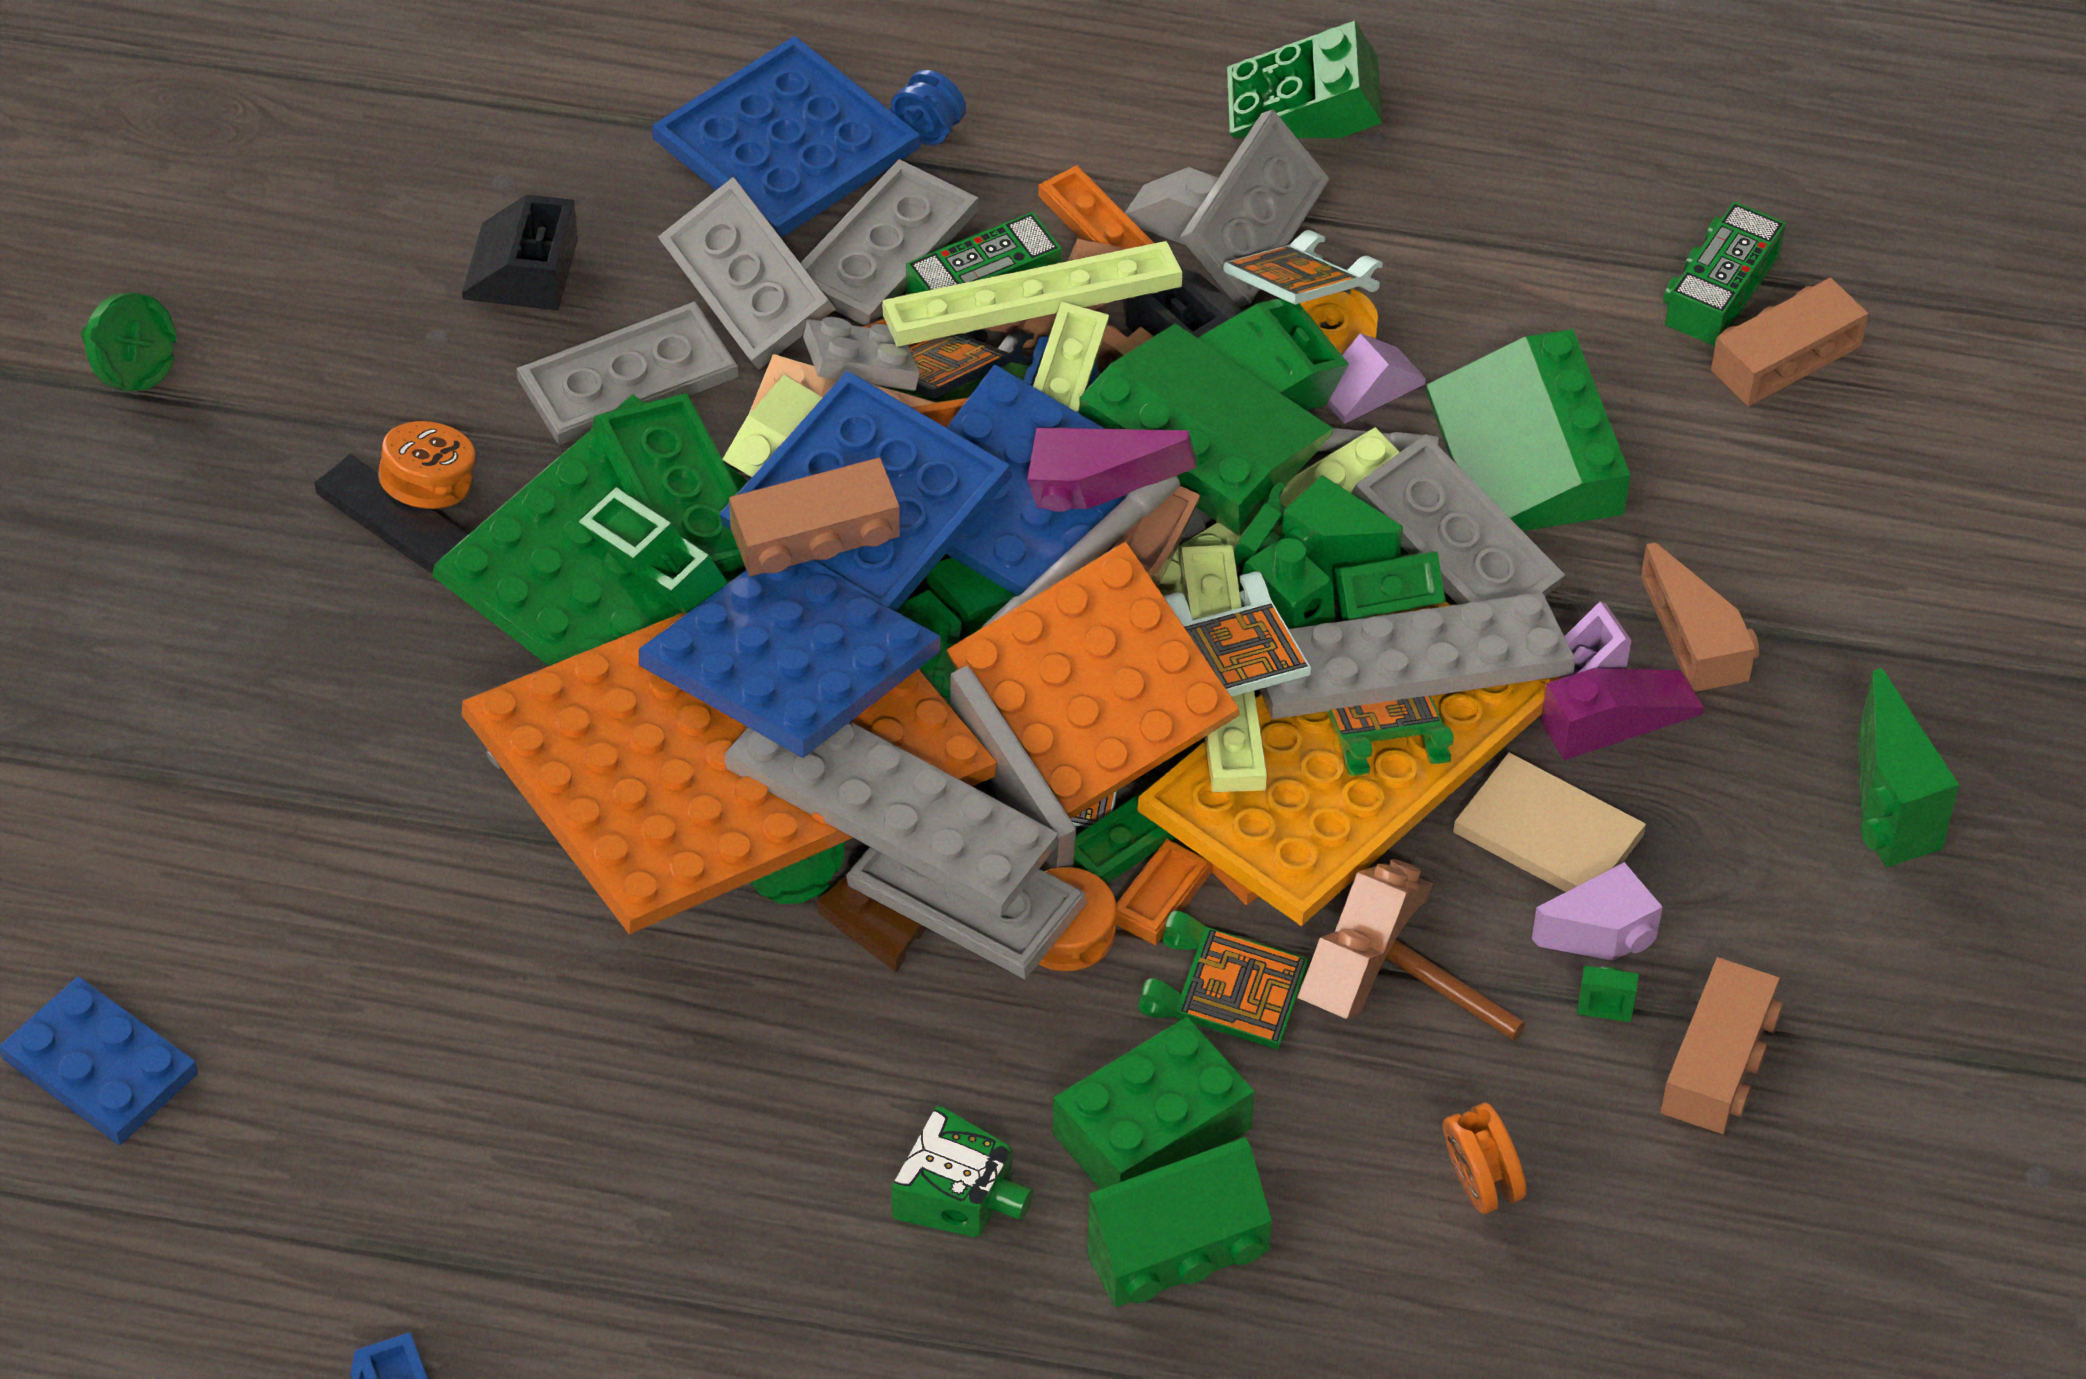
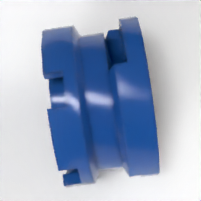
[891,70,966,146]

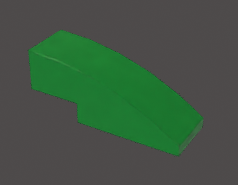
[579,487,728,615]

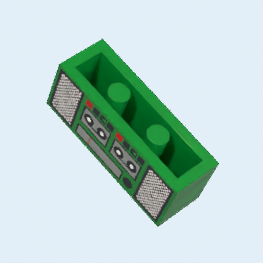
[1663,201,1786,346]
[906,212,1062,295]

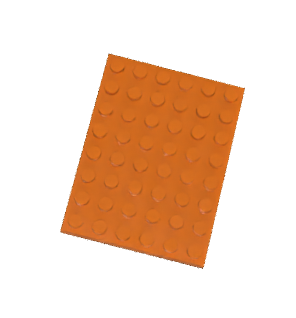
[461,613,997,934]

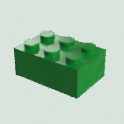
[1052,1017,1255,1189]

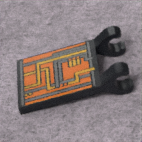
[909,328,1034,399]

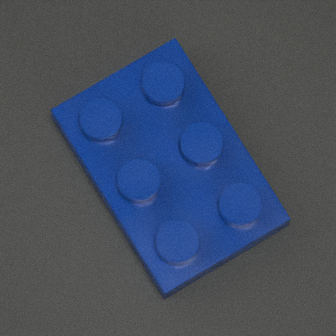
[0,976,198,1146]

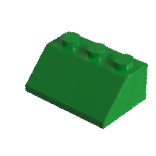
[1087,1137,1272,1308]

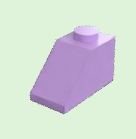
[1532,862,1663,961]

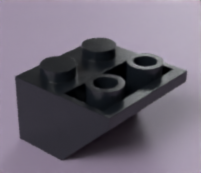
[462,194,578,310]
[1126,268,1243,338]

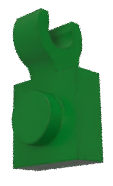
[1234,482,1286,569]

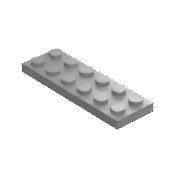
[1259,592,1575,719]
[724,722,1059,917]

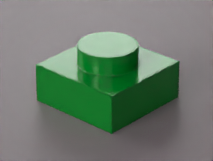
[1577,965,1639,1022]

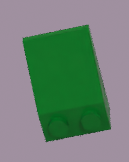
[1858,668,1959,868]

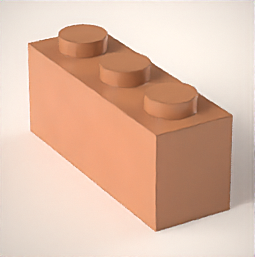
[1711,277,1869,407]
[729,458,900,577]
[1660,957,1784,1135]

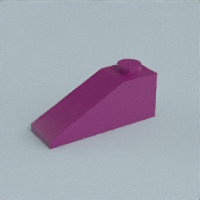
[1027,428,1197,512]
[1541,668,1704,760]

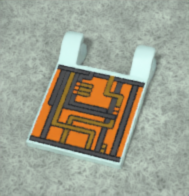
[1223,230,1383,305]
[1163,571,1311,697]

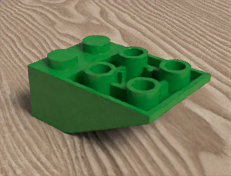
[1227,20,1382,139]
[1198,298,1349,411]

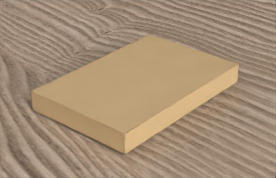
[1453,752,1646,892]

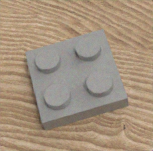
[803,317,920,390]

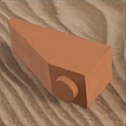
[1641,543,1759,692]

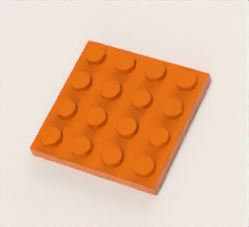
[946,541,1240,819]

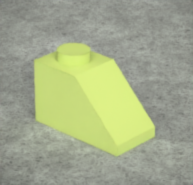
[722,375,823,477]

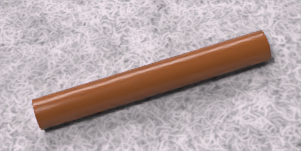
[1386,940,1525,1041]

